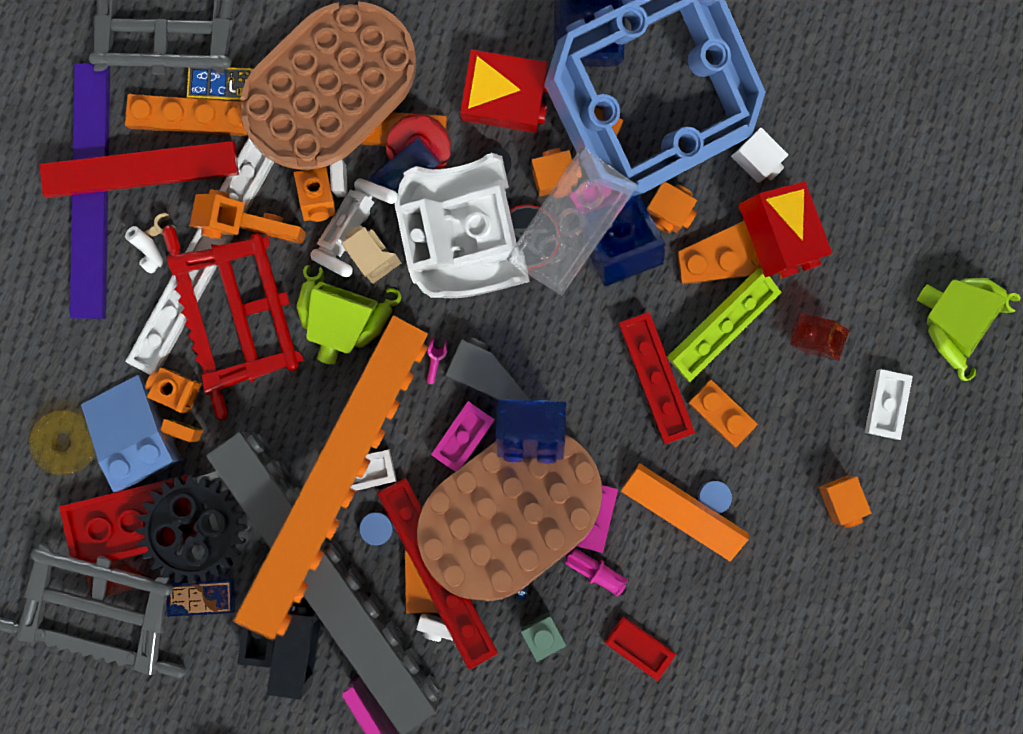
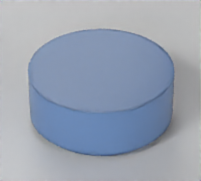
[698,481,732,514]
[360,512,393,545]

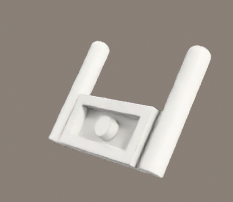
[310,178,398,277]

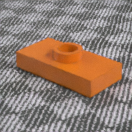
[240,213,306,244]

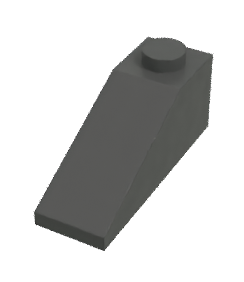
[445,337,538,416]

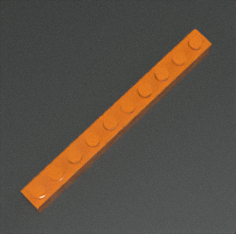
[233,315,428,640]

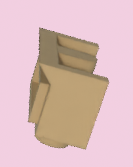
[341,225,401,284]

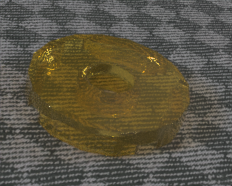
[29,410,95,475]

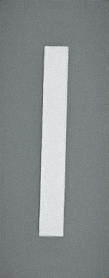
[125,137,274,375]

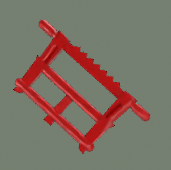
[163,225,305,421]

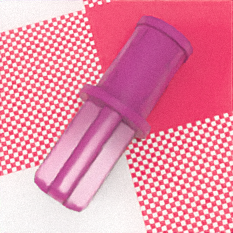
[565,548,628,597]

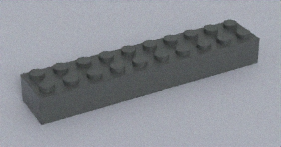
[206,432,441,734]

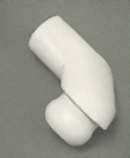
[125,226,163,273]

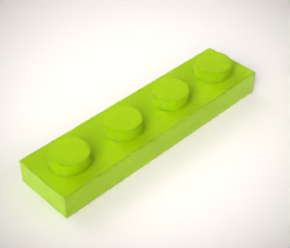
[667,267,782,382]

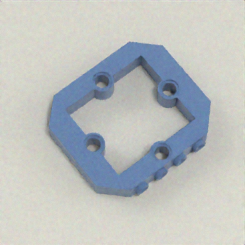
[544,0,765,196]

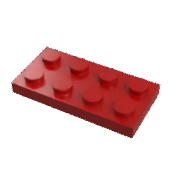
[59,475,200,563]

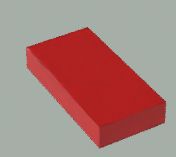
[603,615,677,681]

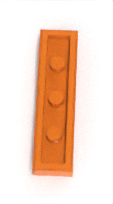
[621,463,750,562]

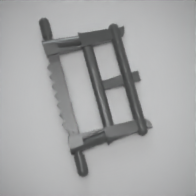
[88,0,235,75]
[0,542,186,678]

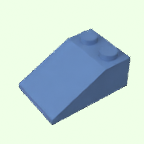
[81,374,183,492]

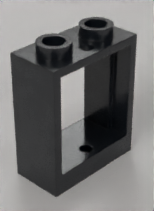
[267,598,321,700]

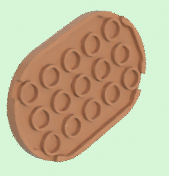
[241,1,416,170]
[417,428,602,601]

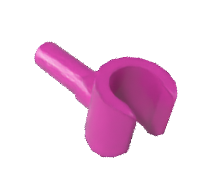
[426,336,448,384]

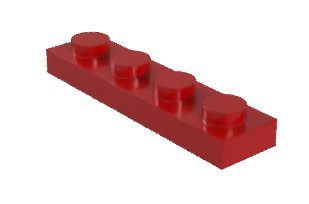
[618,312,695,445]

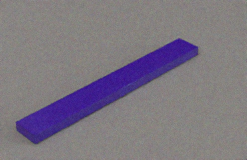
[70,64,110,319]

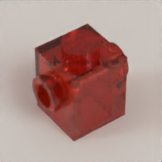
[790,314,850,361]

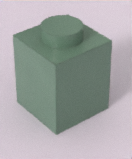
[521,610,566,662]

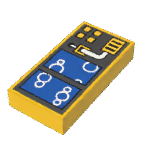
[187,68,253,102]

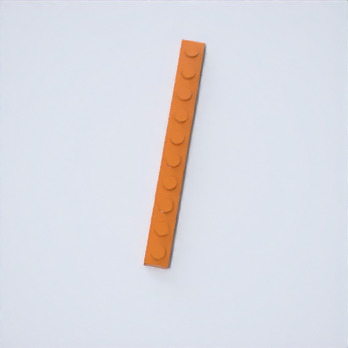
[125,94,447,146]

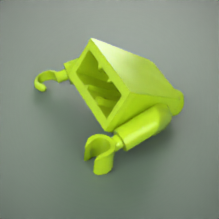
[296,265,401,364]
[917,278,1021,381]

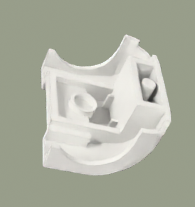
[395,153,530,298]

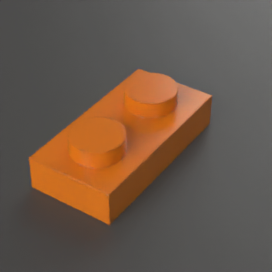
[688,380,758,448]

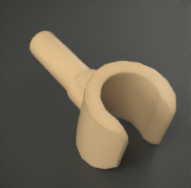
[144,213,175,238]

